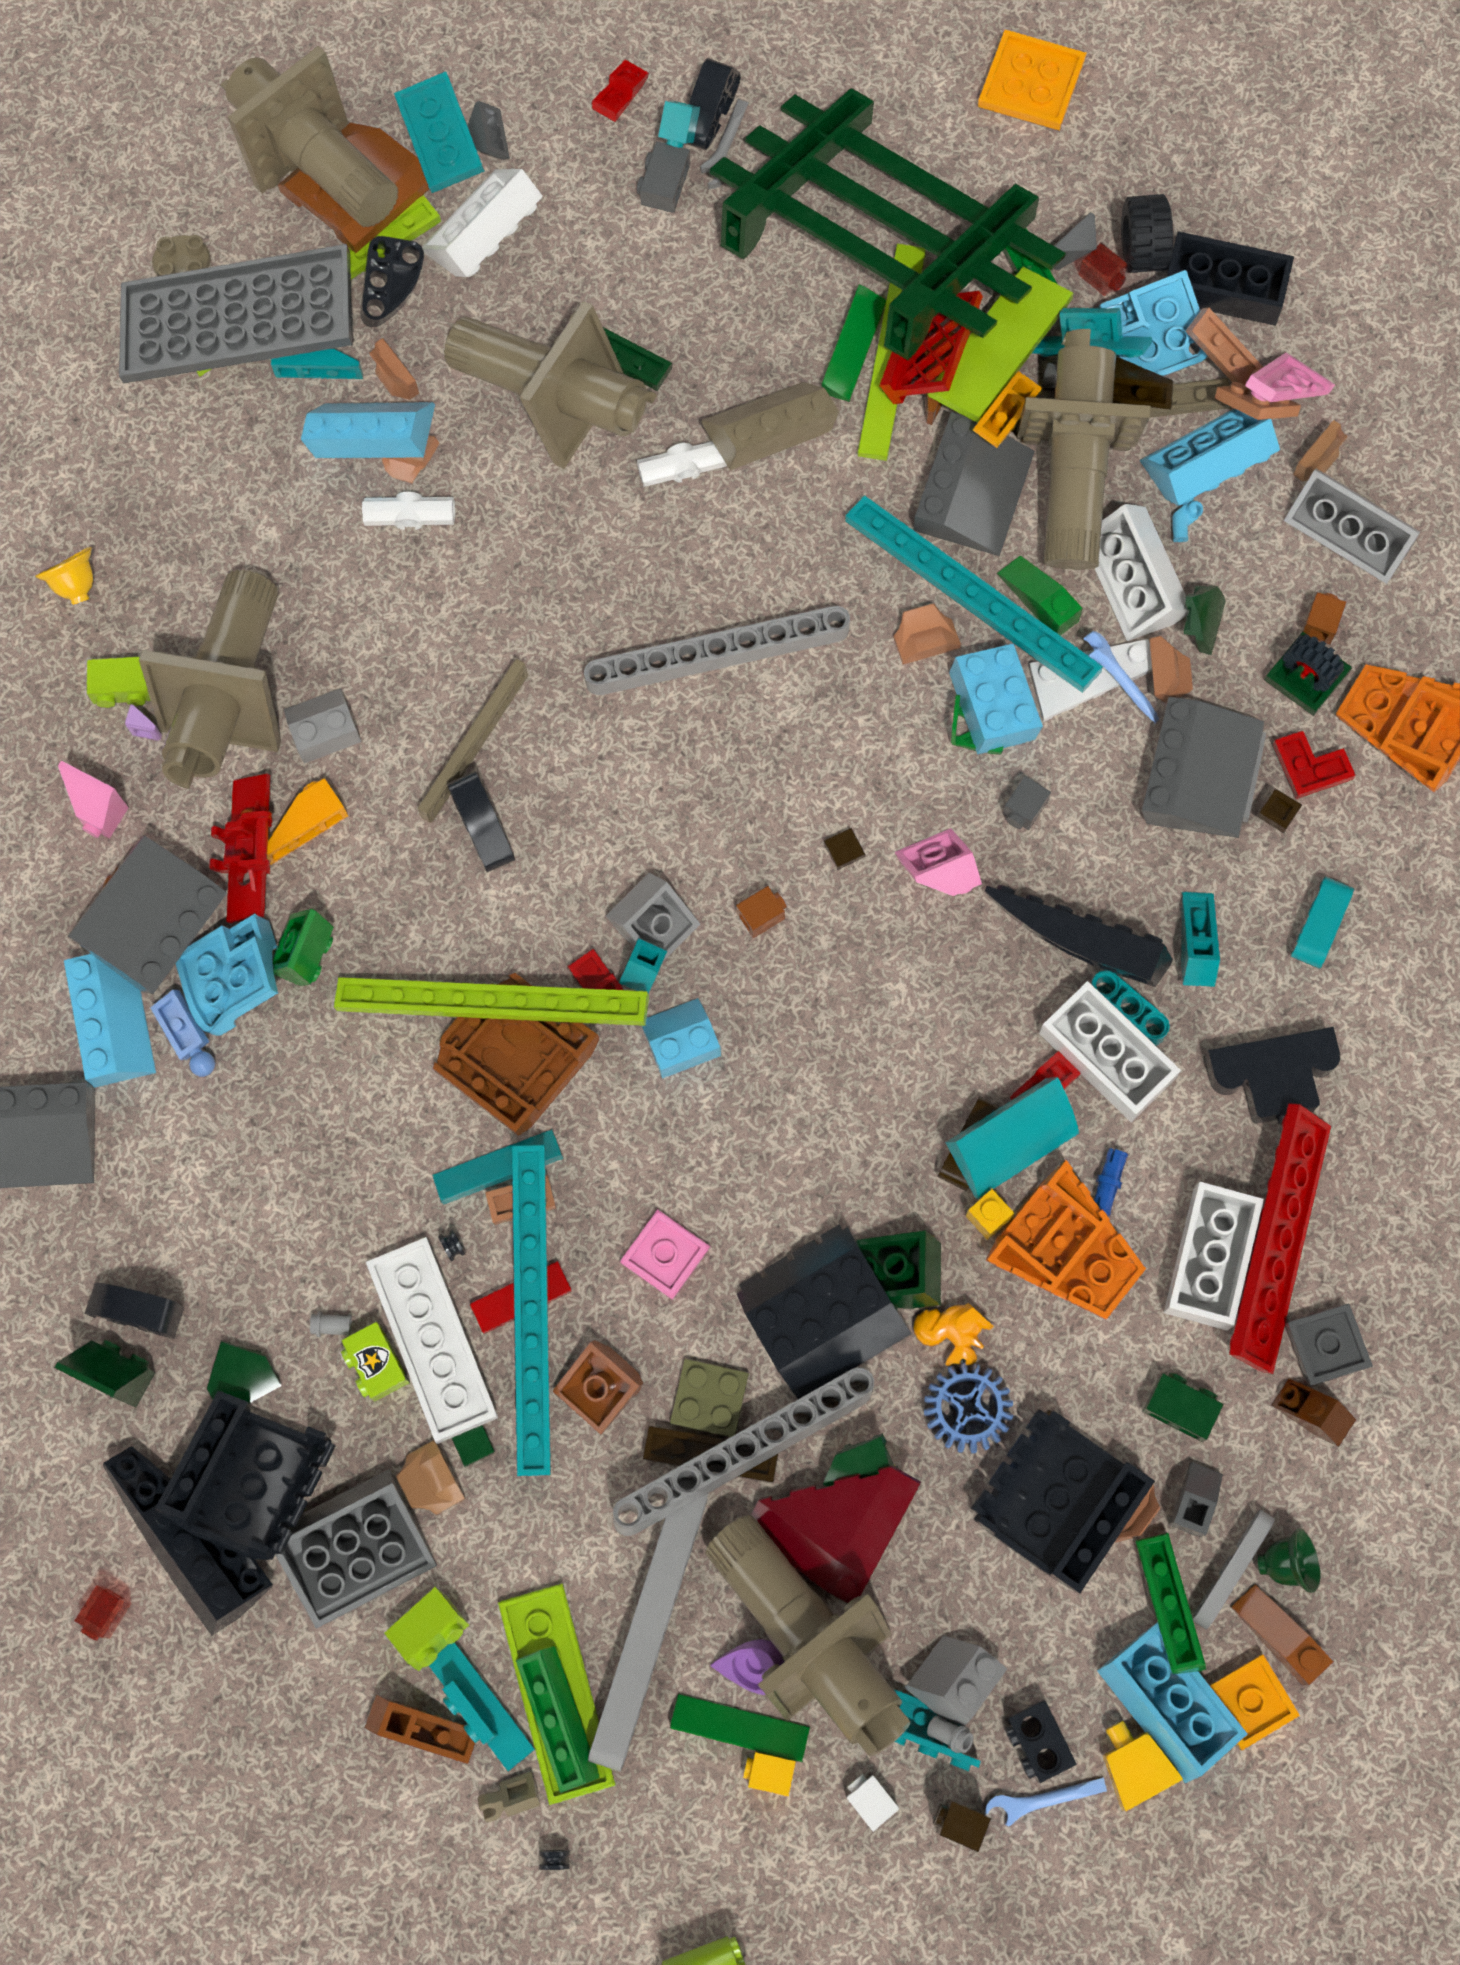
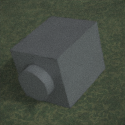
[1003,776,1051,830]

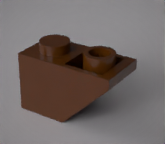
[1271,1378,1356,1447]

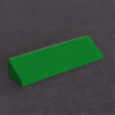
[822,284,886,402]
[1136,1533,1206,1674]
[516,1646,599,1793]
[670,1694,810,1762]

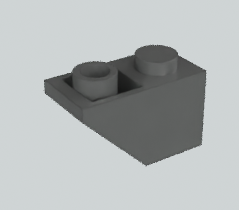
[1168,1462,1223,1538]

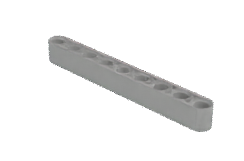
[584,606,850,695]
[613,1367,874,1536]
[588,1478,709,1772]

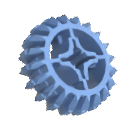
[924,1363,1013,1454]

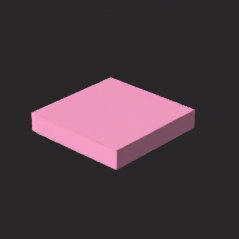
[620,1209,710,1300]

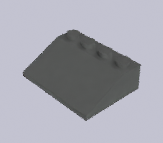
[914,412,1035,556]
[1142,697,1265,838]
[68,835,227,994]
[0,1082,95,1189]
[275,1469,437,1629]

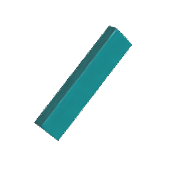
[432,1129,563,1205]

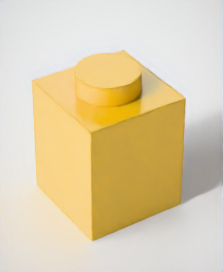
[966,1189,1014,1240]
[743,1752,796,1797]

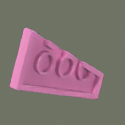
[1245,352,1335,402]

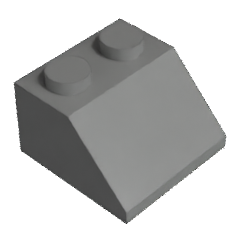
[284,688,362,764]
[606,873,700,961]
[905,1636,1008,1727]

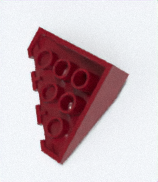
[751,1465,921,1603]

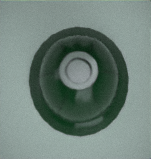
[1258,1528,1321,1593]

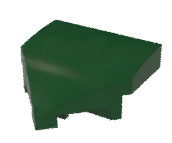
[1184,585,1226,655]
[207,1340,281,1404]
[823,1433,899,1487]

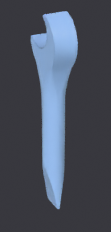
[1083,631,1159,723]
[985,1778,1107,1826]

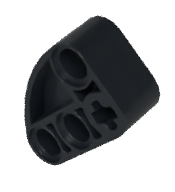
[688,58,741,150]
[360,236,424,327]
[447,771,515,873]
[84,1282,184,1339]

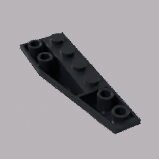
[985,885,1173,987]
[103,1446,273,1636]

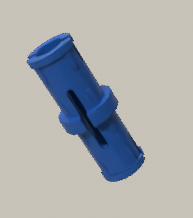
[1094,1148,1129,1216]

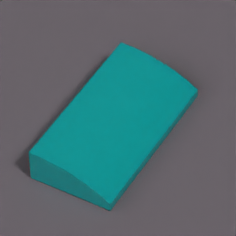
[945,1077,1079,1199]

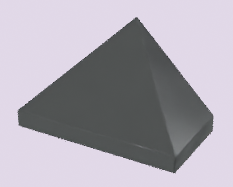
[468,101,510,160]
[1054,212,1097,270]

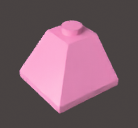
[58,761,129,839]
[895,828,982,896]

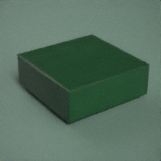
[452,1425,495,1468]

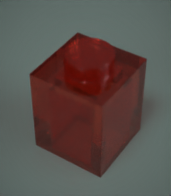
[1079,243,1127,297]
[74,1585,132,1641]

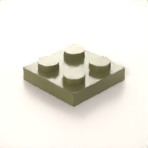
[670,1359,749,1438]

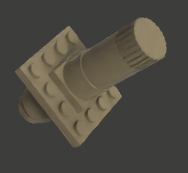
[220,46,398,227]
[444,301,657,469]
[1017,329,1151,570]
[139,570,281,789]
[705,1515,910,1757]

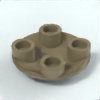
[152,235,210,276]

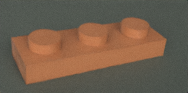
[1185,308,1263,385]

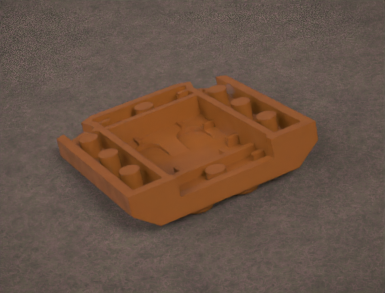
[277,122,429,253]
[433,973,600,1136]

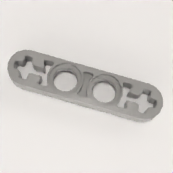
[1192,1509,1275,1630]

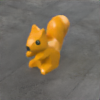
[913,1303,994,1366]

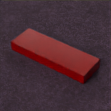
[470,1261,572,1334]

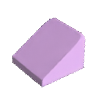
[125,704,162,741]

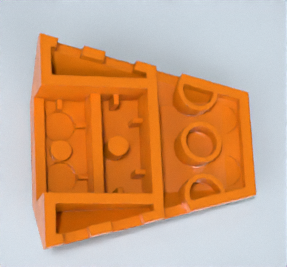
[1336,664,1460,793]
[985,1160,1146,1320]

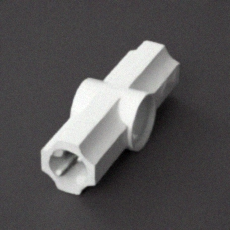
[637,441,727,487]
[362,492,455,530]

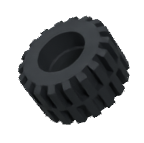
[1121,194,1173,273]

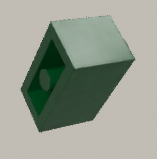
[1142,1372,1224,1443]

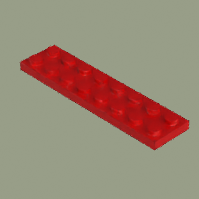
[1229,1104,1331,1374]

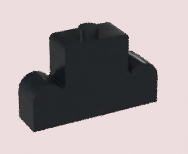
[1204,1027,1341,1125]

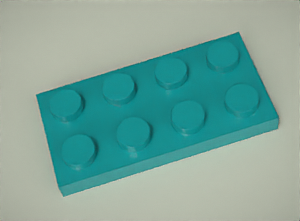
[394,71,485,193]

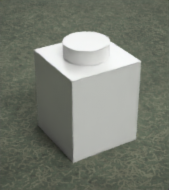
[846,1774,899,1832]

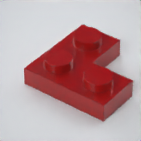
[1272,731,1356,799]

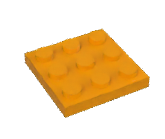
[978,29,1087,131]

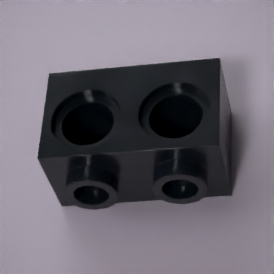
[1004,1700,1077,1783]

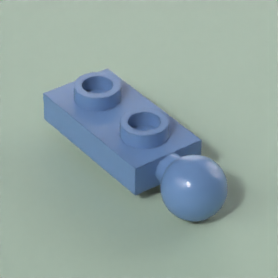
[150,990,215,1077]

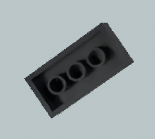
[1166,231,1294,326]

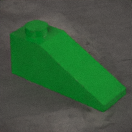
[997,555,1083,636]

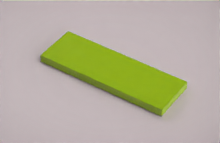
[928,267,1073,423]
[498,1583,616,1805]

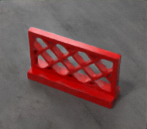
[879,290,983,404]

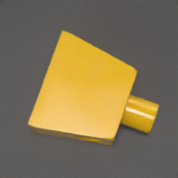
[1102,1720,1183,1811]

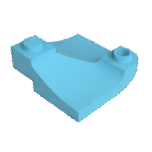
[1098,270,1208,376]
[176,914,278,1036]

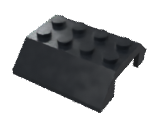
[737,1224,912,1399]
[155,1391,336,1560]
[970,1409,1155,1594]

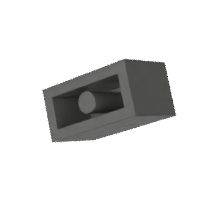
[637,141,691,213]

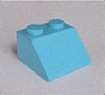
[642,998,721,1079]

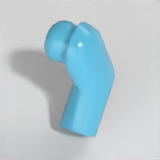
[1172,501,1203,542]

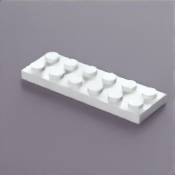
[366,1237,498,1444]

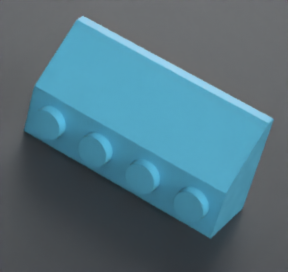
[301,402,435,458]
[1140,408,1280,506]
[64,954,156,1088]
[1097,1622,1247,1783]

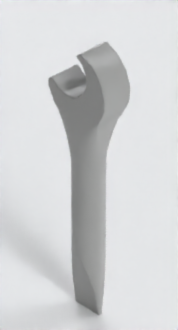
[701,99,749,189]

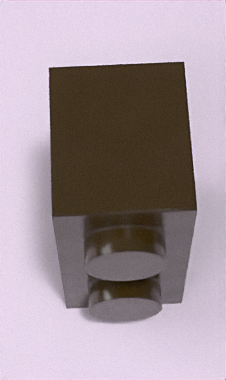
[932,1799,991,1852]

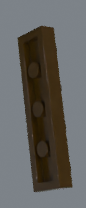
[643,1426,779,1483]

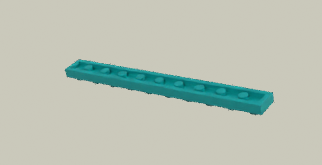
[845,495,1103,693]
[512,1145,551,1476]

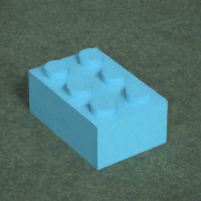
[949,643,1043,755]

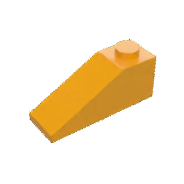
[973,371,1042,448]
[267,778,348,865]

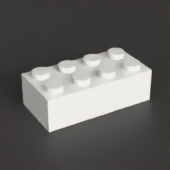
[1039,981,1181,1123]
[1164,1182,1264,1331]

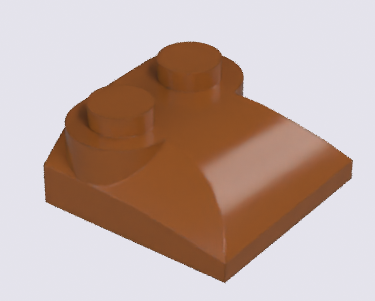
[553,1340,644,1435]

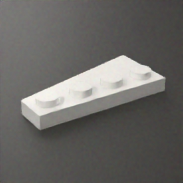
[1029,639,1152,722]

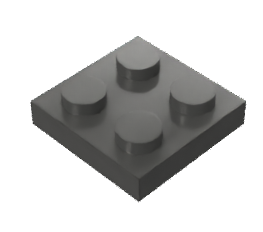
[1285,1303,1373,1387]

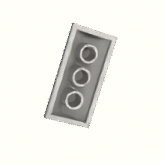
[1284,468,1420,584]

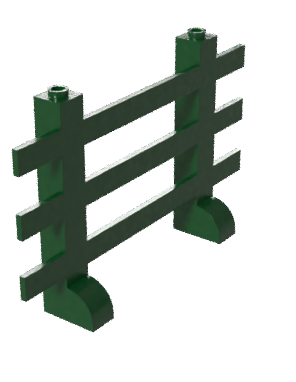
[709,88,1066,360]

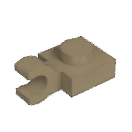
[477,1771,540,1822]

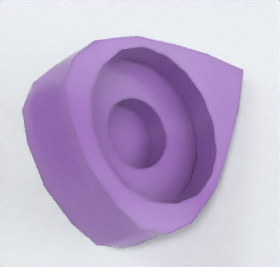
[710,1639,785,1695]

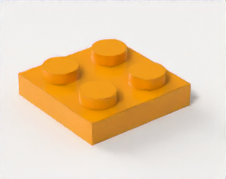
[1209,1654,1300,1751]

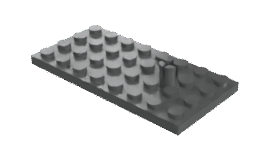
[119,244,352,384]

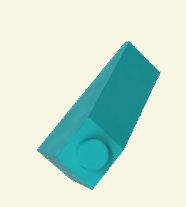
[271,349,364,379]
[1181,892,1220,987]

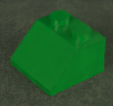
[272,909,334,986]

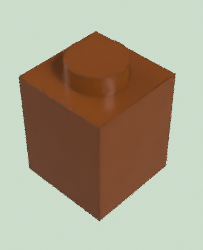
[1302,592,1346,645]
[736,886,787,938]

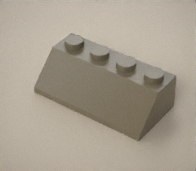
[701,382,839,470]

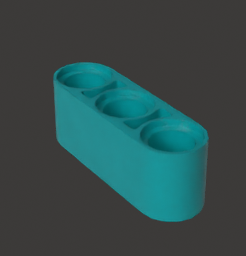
[1290,876,1355,969]
[1091,970,1170,1046]

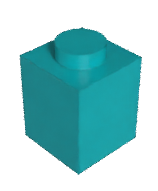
[658,100,700,148]
[619,938,667,994]

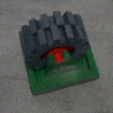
[1264,632,1352,716]

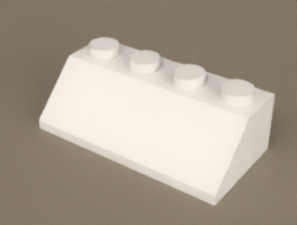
[422,169,543,277]
[1095,504,1189,641]

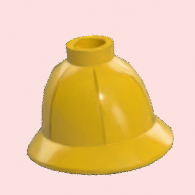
[35,547,93,605]

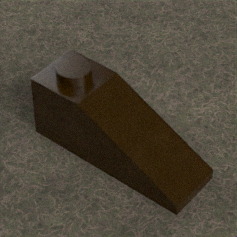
[1113,357,1174,410]

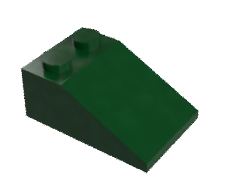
[857,1230,941,1309]
[54,1339,155,1408]

